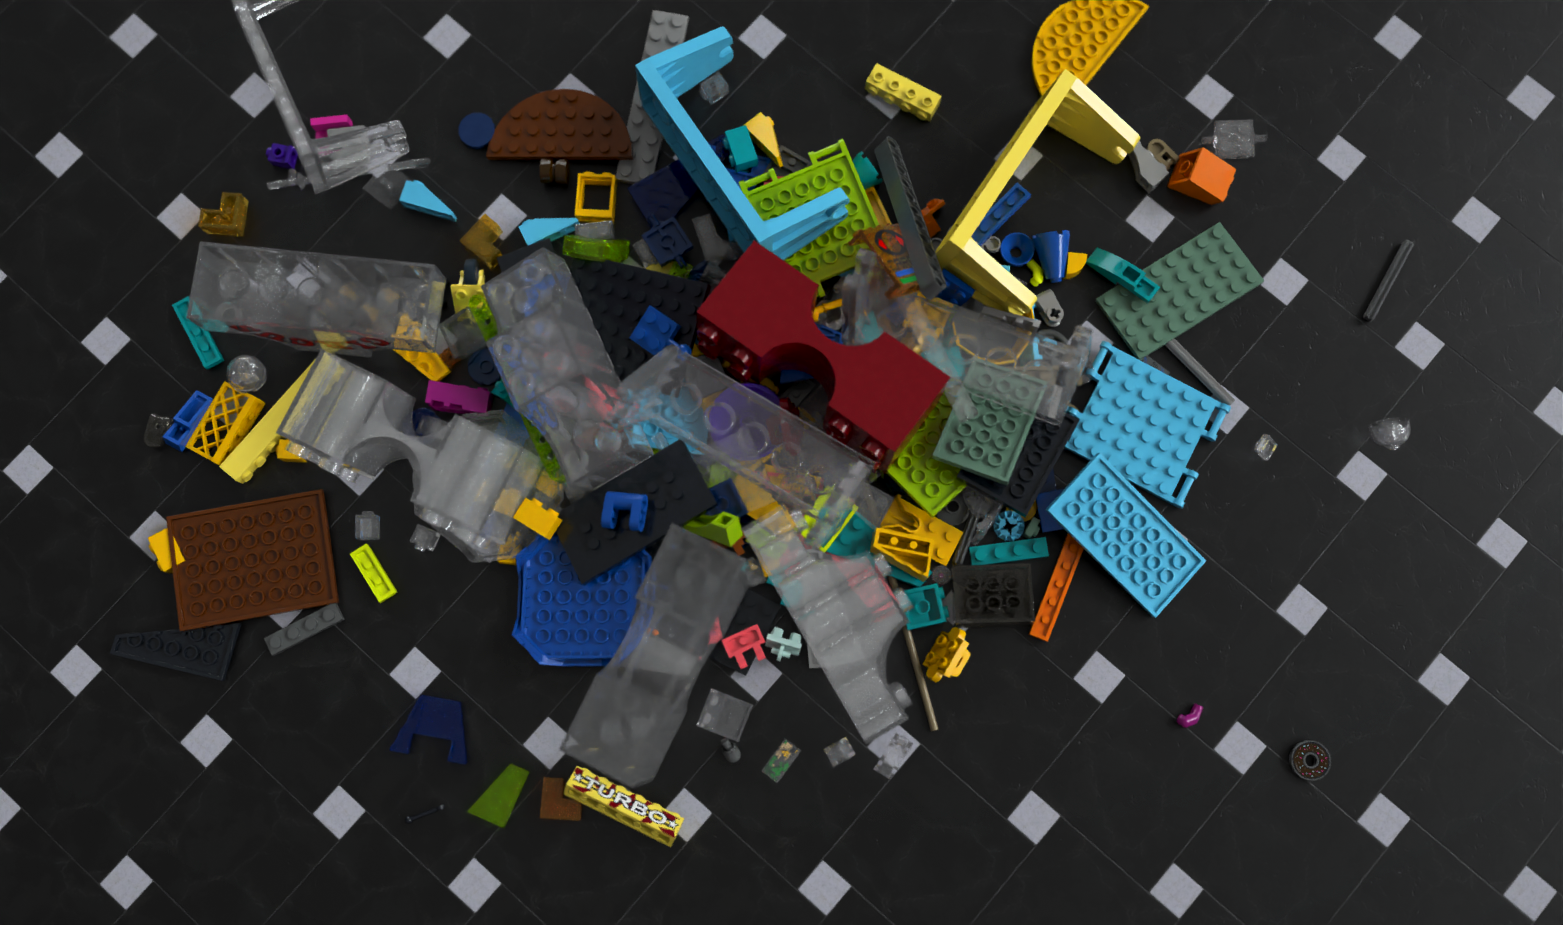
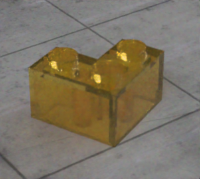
[198,192,249,236]
[459,214,503,271]

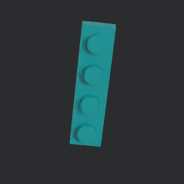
[172,296,224,370]
[968,537,1049,567]

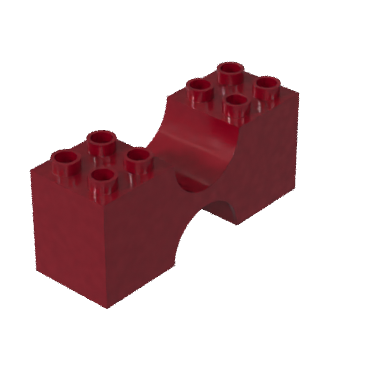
[696,240,951,474]

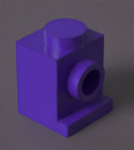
[266,143,299,170]

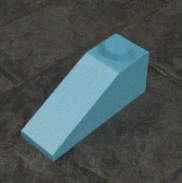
[399,180,457,222]
[518,218,581,246]

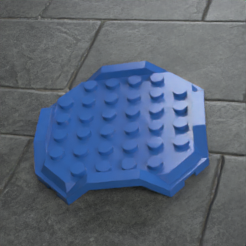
[512,531,654,667]

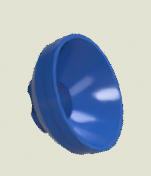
[1000,232,1035,267]

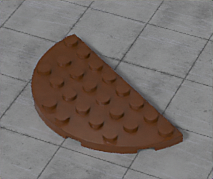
[486,89,633,160]

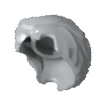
[815,300,846,330]

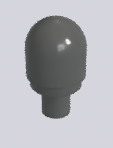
[721,738,741,763]

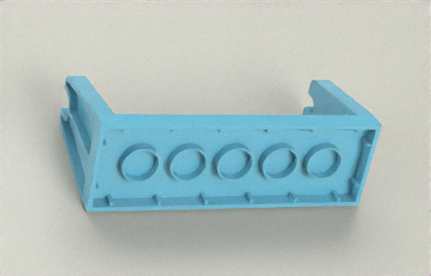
[635,27,850,261]

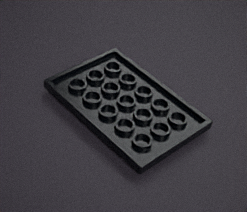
[955,399,1079,517]

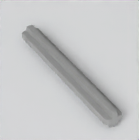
[1165,338,1235,406]

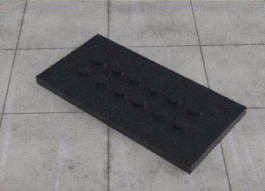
[556,438,718,585]

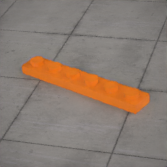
[1028,533,1084,642]

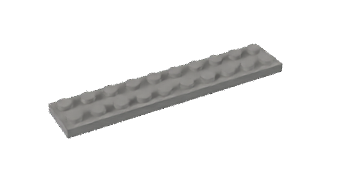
[616,10,689,188]

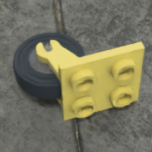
[450,259,494,319]

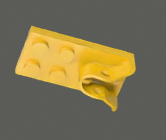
[878,494,964,567]

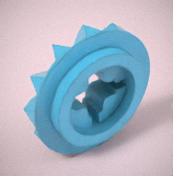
[993,510,1025,541]

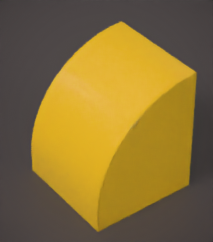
[1064,252,1087,279]

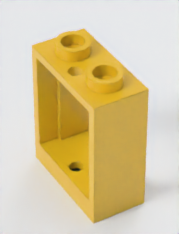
[575,171,617,224]

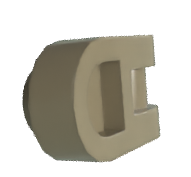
[1146,139,1180,171]

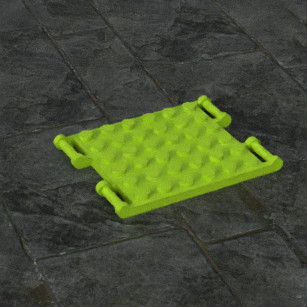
[739,138,896,298]

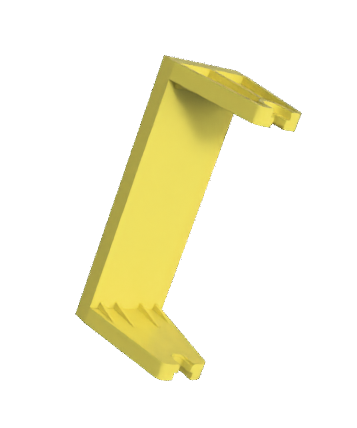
[935,69,1140,316]

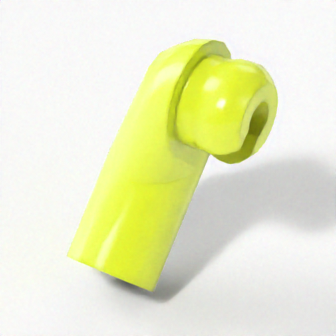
[1026,259,1044,287]

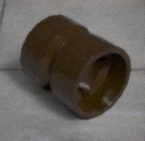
[540,159,569,184]

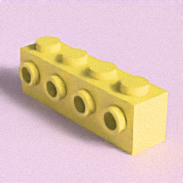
[865,63,942,122]

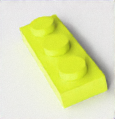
[350,543,398,603]

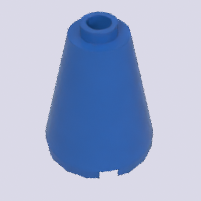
[1032,230,1070,283]

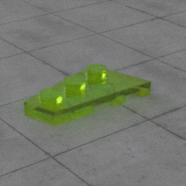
[467,764,530,828]

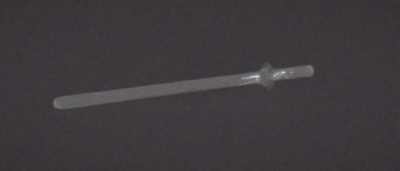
[267,158,431,190]

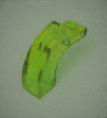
[563,235,630,262]

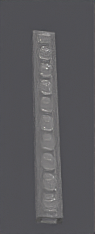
[874,249,978,423]

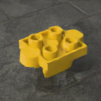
[922,627,970,683]

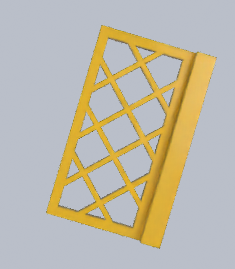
[185,381,266,465]

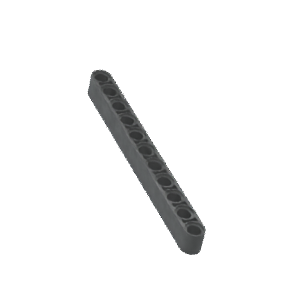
[874,136,946,300]

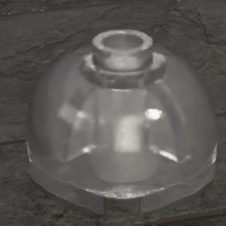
[226,355,267,394]
[1368,417,1411,450]

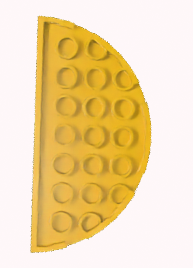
[1032,0,1149,96]

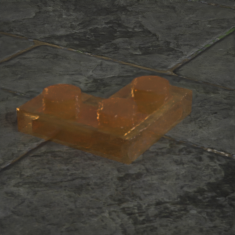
[540,777,582,820]

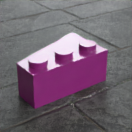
[425,380,493,418]

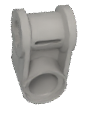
[1035,289,1064,327]

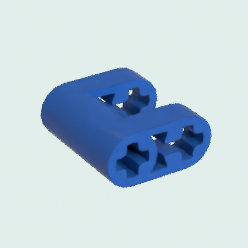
[601,491,648,531]

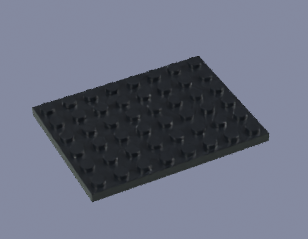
[544,252,711,398]

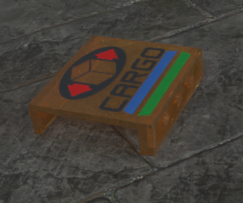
[848,223,920,300]

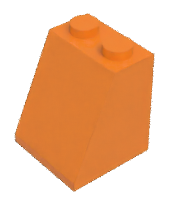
[1167,147,1236,205]

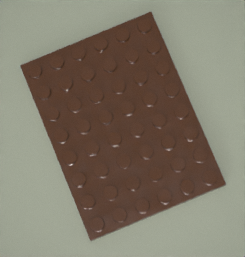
[166,489,339,632]

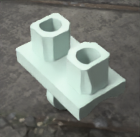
[765,627,802,661]

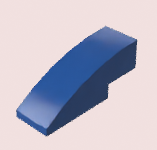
[163,390,213,452]

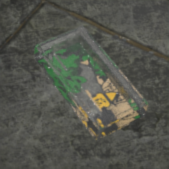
[762,739,801,783]

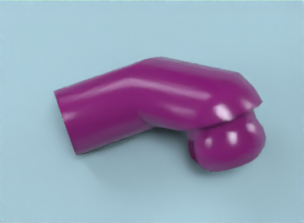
[1177,704,1204,728]

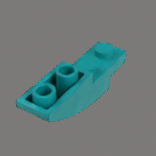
[1086,248,1160,304]

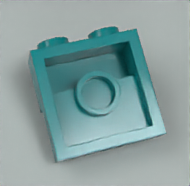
[899,583,950,630]

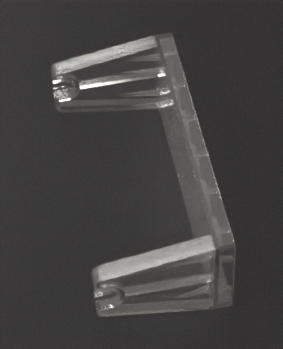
[231,0,410,194]
[841,248,1092,427]
[604,344,876,550]

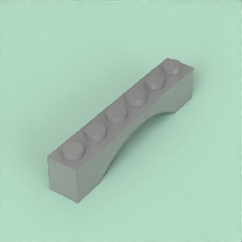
[1127,141,1169,193]

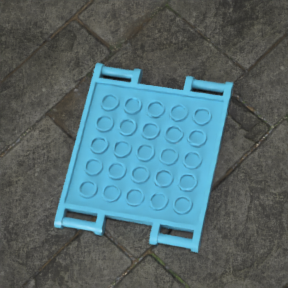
[1064,341,1231,509]

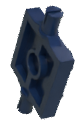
[641,214,694,269]

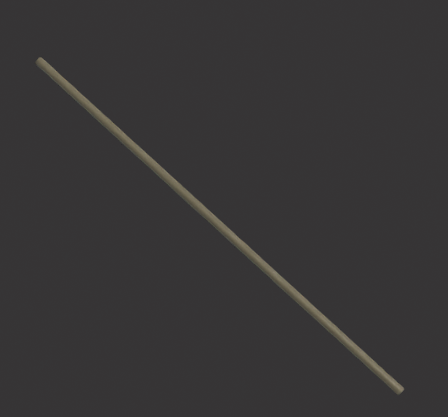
[852,451,938,731]

